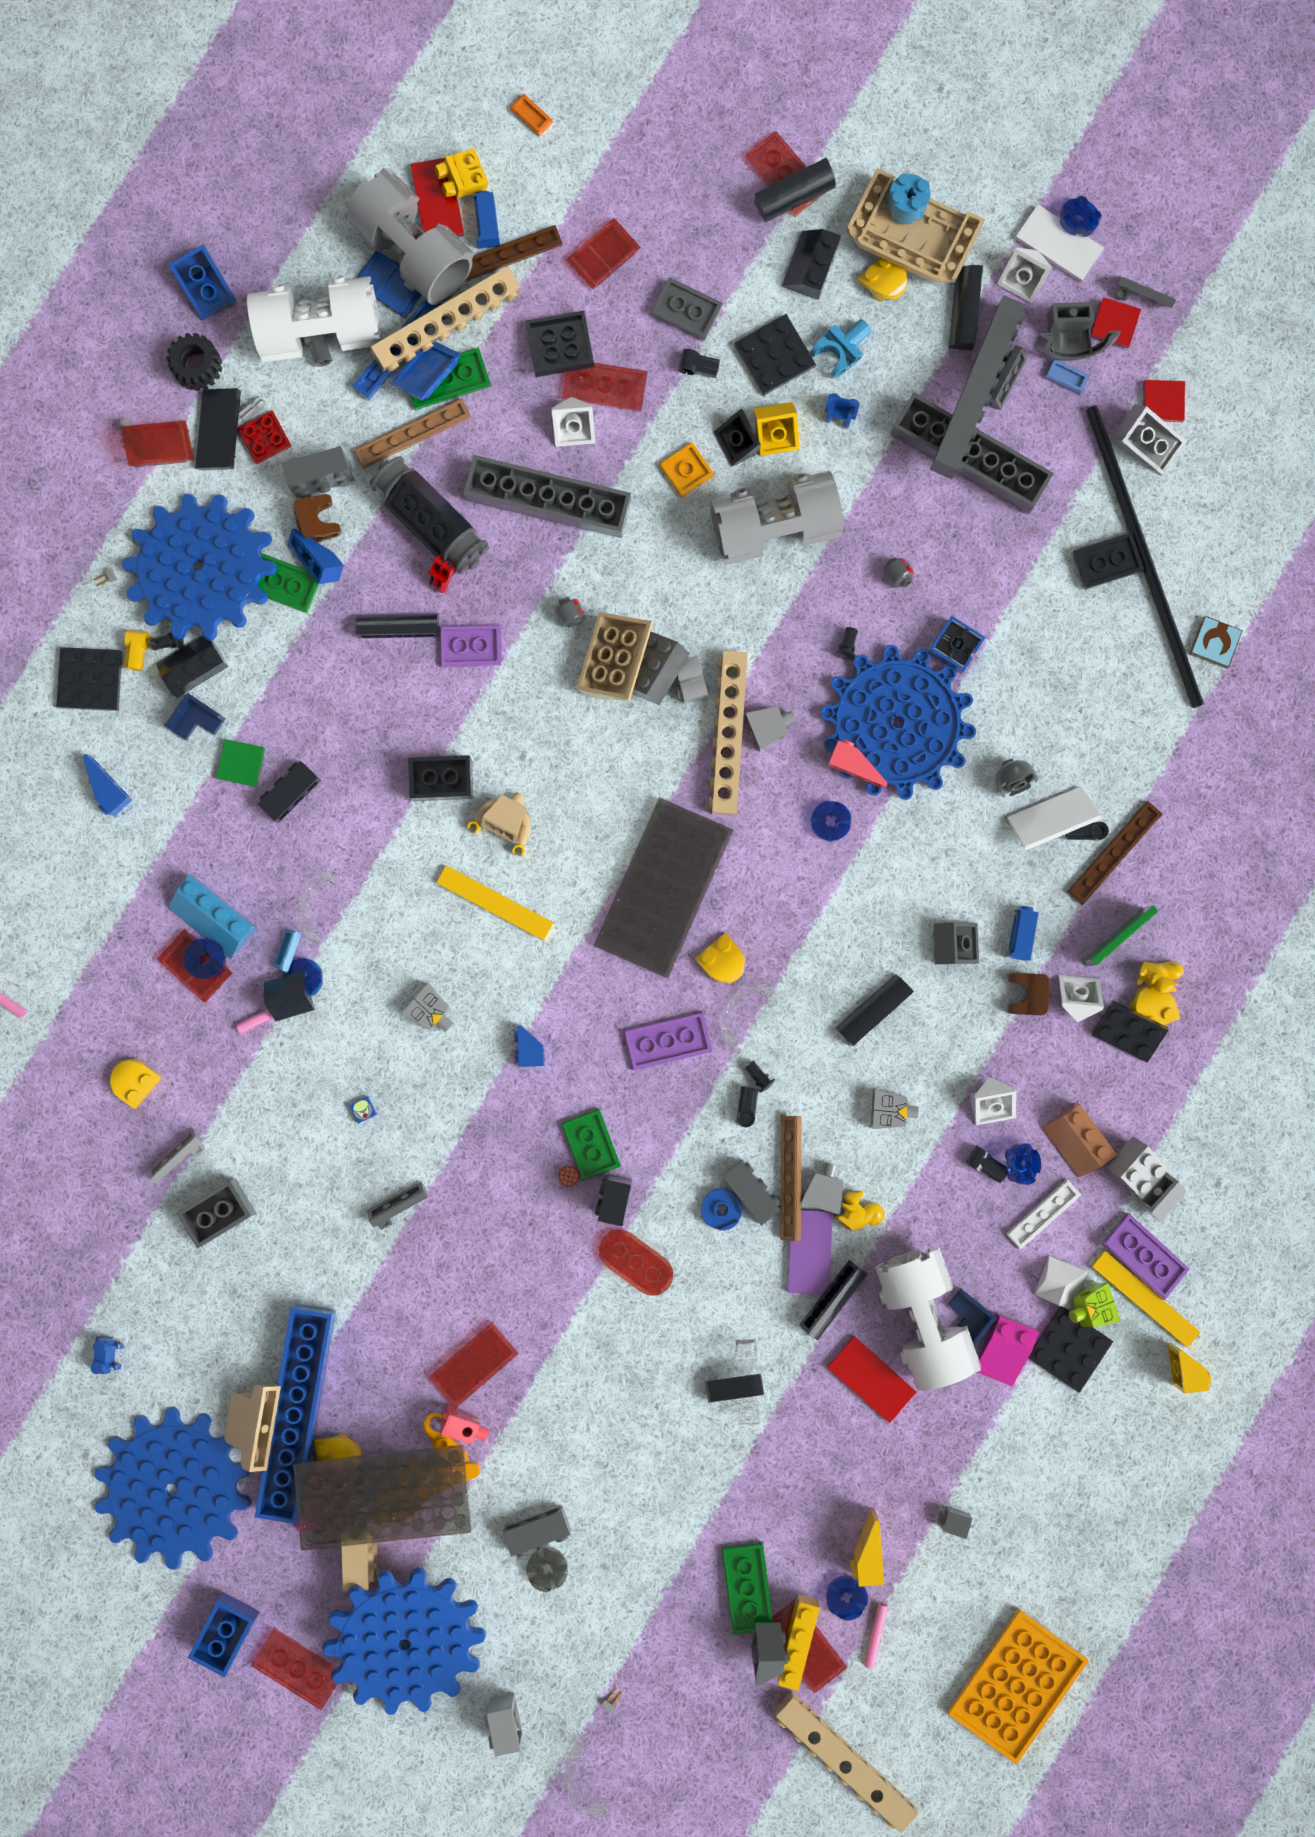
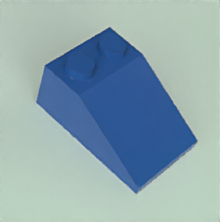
[168,244,237,320]

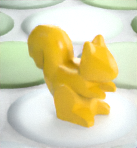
[1137,961,1184,993]
[834,1191,885,1231]

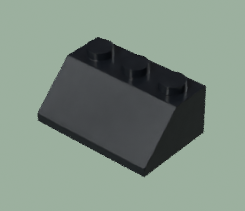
[782,229,841,300]
[156,635,229,698]

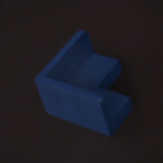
[164,692,226,741]
[948,1288,997,1347]

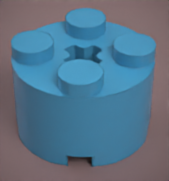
[886,173,930,224]

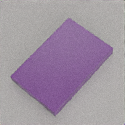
[440,625,502,667]

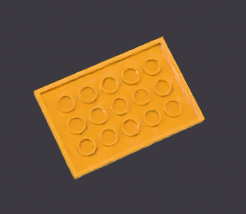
[947,1608,1089,1765]

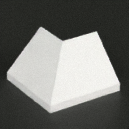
[997,248,1052,303]
[552,397,595,447]
[1058,975,1104,1022]
[969,1077,1016,1125]
[1034,1256,1088,1310]

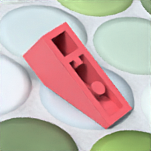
[827,740,887,789]

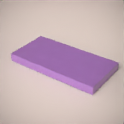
[624,1012,713,1071]
[788,1210,833,1294]
[1101,1213,1190,1300]

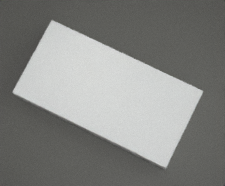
[1015,204,1104,283]
[1007,786,1101,851]

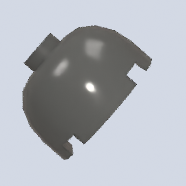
[996,759,1038,797]

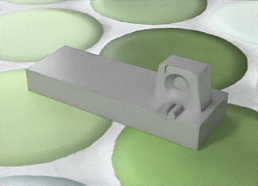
[148,1129,205,1185]

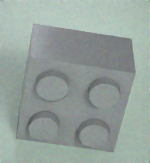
[1106,1136,1169,1199]
[484,1693,523,1757]

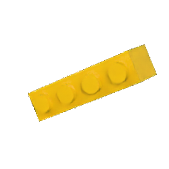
[777,1594,820,1691]

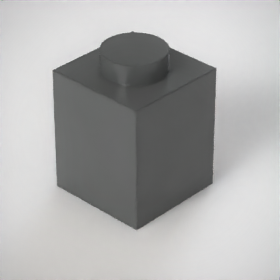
[938,1506,973,1539]

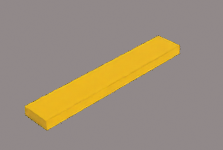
[437,865,553,940]
[1091,1250,1200,1348]

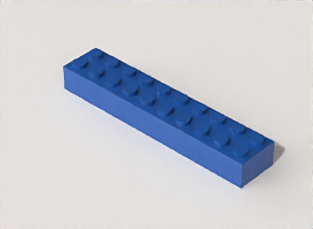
[255,1304,336,1524]

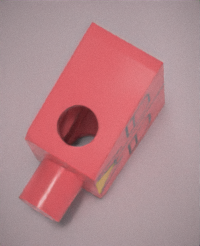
[440,1404,489,1444]

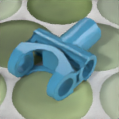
[810,319,871,378]

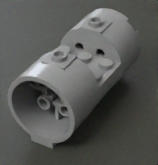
[345,168,475,305]
[710,470,843,565]

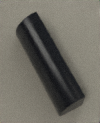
[754,157,836,223]
[948,265,983,351]
[356,613,439,639]
[835,974,914,1046]
[799,1260,868,1340]

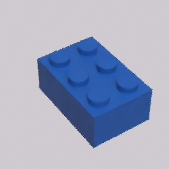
[188,1593,260,1678]

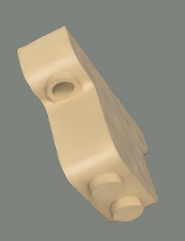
[224,1384,281,1472]

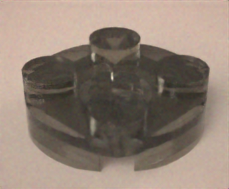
[526,1547,568,1592]

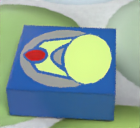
[349,1096,377,1124]

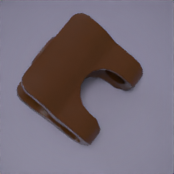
[294,494,342,543]
[1007,973,1050,1016]

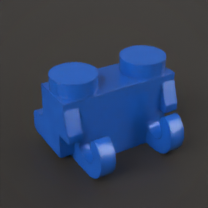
[824,393,860,428]
[91,1336,124,1374]

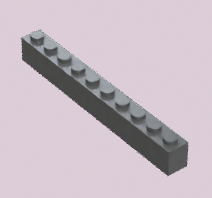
[930,295,1025,479]

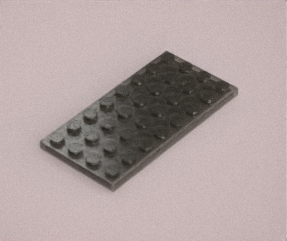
[593,797,733,979]
[293,1445,472,1551]

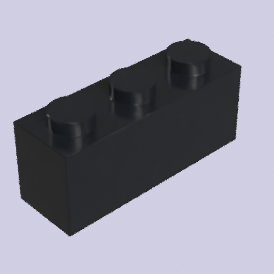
[258,761,321,823]

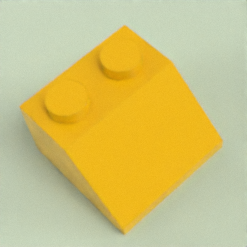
[753,402,800,456]
[1167,1344,1211,1394]

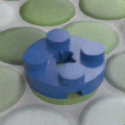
[701,1188,742,1231]

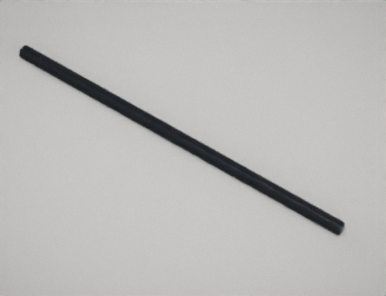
[1086,405,1204,708]

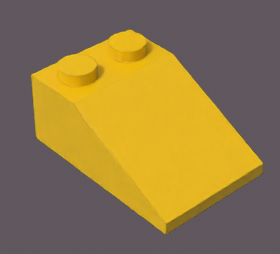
[850,1509,884,1587]

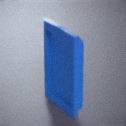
[356,251,422,318]
[390,341,461,401]

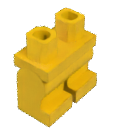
[435,148,489,199]

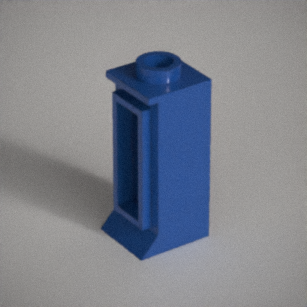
[473,191,500,249]
[1005,906,1039,961]

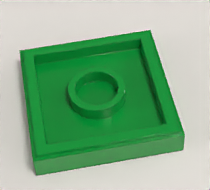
[216,739,266,788]

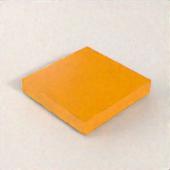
[659,442,715,498]

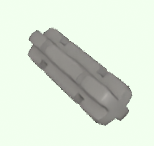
[238,396,265,427]

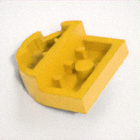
[858,258,907,302]
[695,933,745,984]
[1130,984,1180,1025]
[110,1058,162,1109]
[314,1434,362,1472]

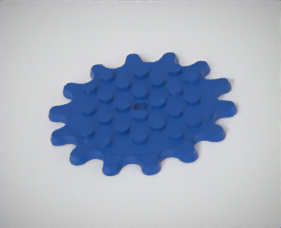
[122,494,277,641]
[820,645,976,800]
[95,1407,251,1570]
[322,1567,486,1715]

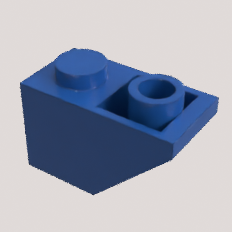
[514,1026,545,1067]

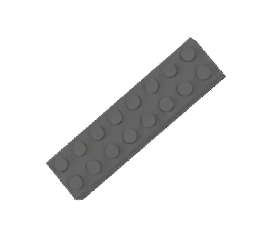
[890,392,1054,514]
[464,455,631,538]

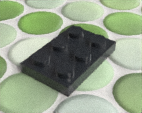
[1072,532,1144,590]
[1092,1000,1169,1063]

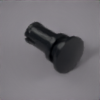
[835,627,858,660]
[151,632,184,651]
[744,1061,775,1093]

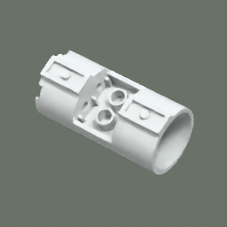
[247,276,382,362]
[875,1246,981,1390]

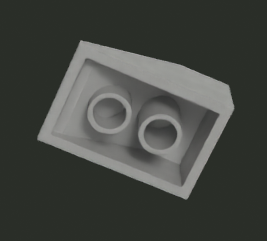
[1110,404,1187,475]

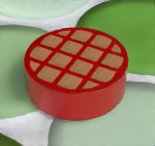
[558,1166,579,1187]

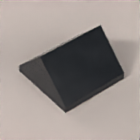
[714,409,761,466]
[264,971,315,1022]

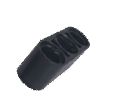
[705,1374,764,1403]

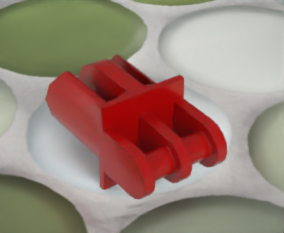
[428,556,455,593]

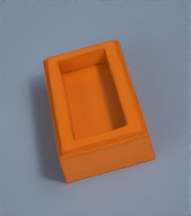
[510,93,553,136]

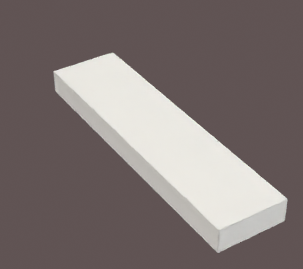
[1006,1179,1081,1250]

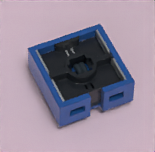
[928,616,986,674]

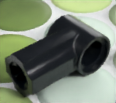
[678,349,720,378]
[1066,822,1109,841]
[737,1086,759,1128]
[965,1145,1009,1183]

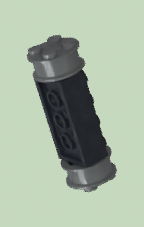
[369,456,490,575]

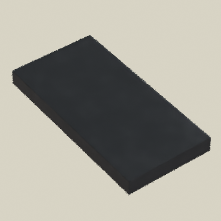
[195,388,241,470]

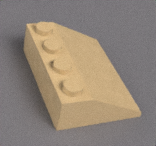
[576,612,653,701]

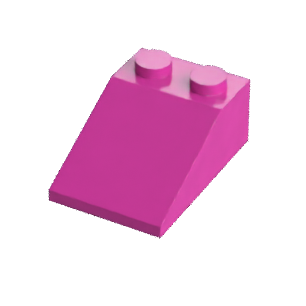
[978,1313,1039,1386]

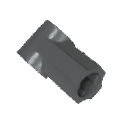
[304,334,333,367]

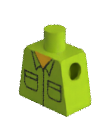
[1069,1283,1120,1327]

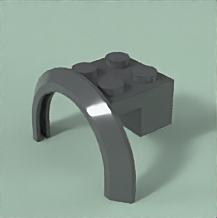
[1036,302,1121,361]

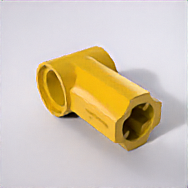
[124,629,150,671]

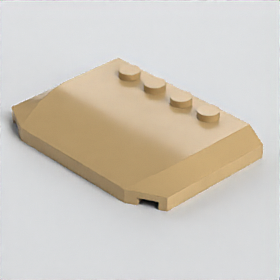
[846,168,985,282]

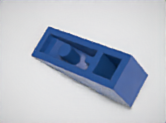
[287,529,344,584]
[83,754,133,816]

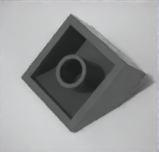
[933,922,979,965]
[751,1622,788,1686]

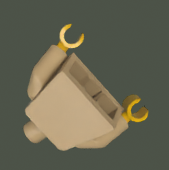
[467,792,531,857]

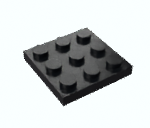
[525,311,595,377]
[734,314,816,396]
[56,647,123,711]
[1028,1306,1114,1393]

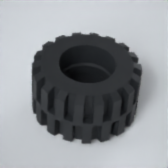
[166,333,223,391]

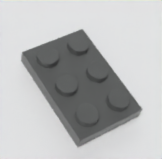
[651,277,723,341]

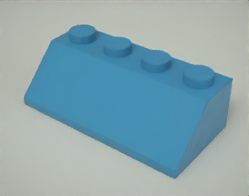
[169,875,258,959]

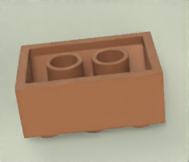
[1042,1104,1117,1178]

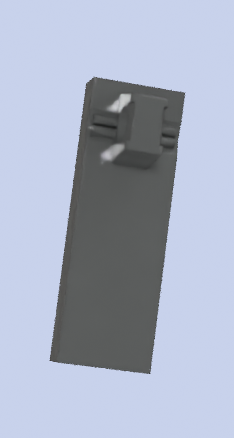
[1115,275,1176,308]
[990,345,1027,410]
[367,1181,428,1230]

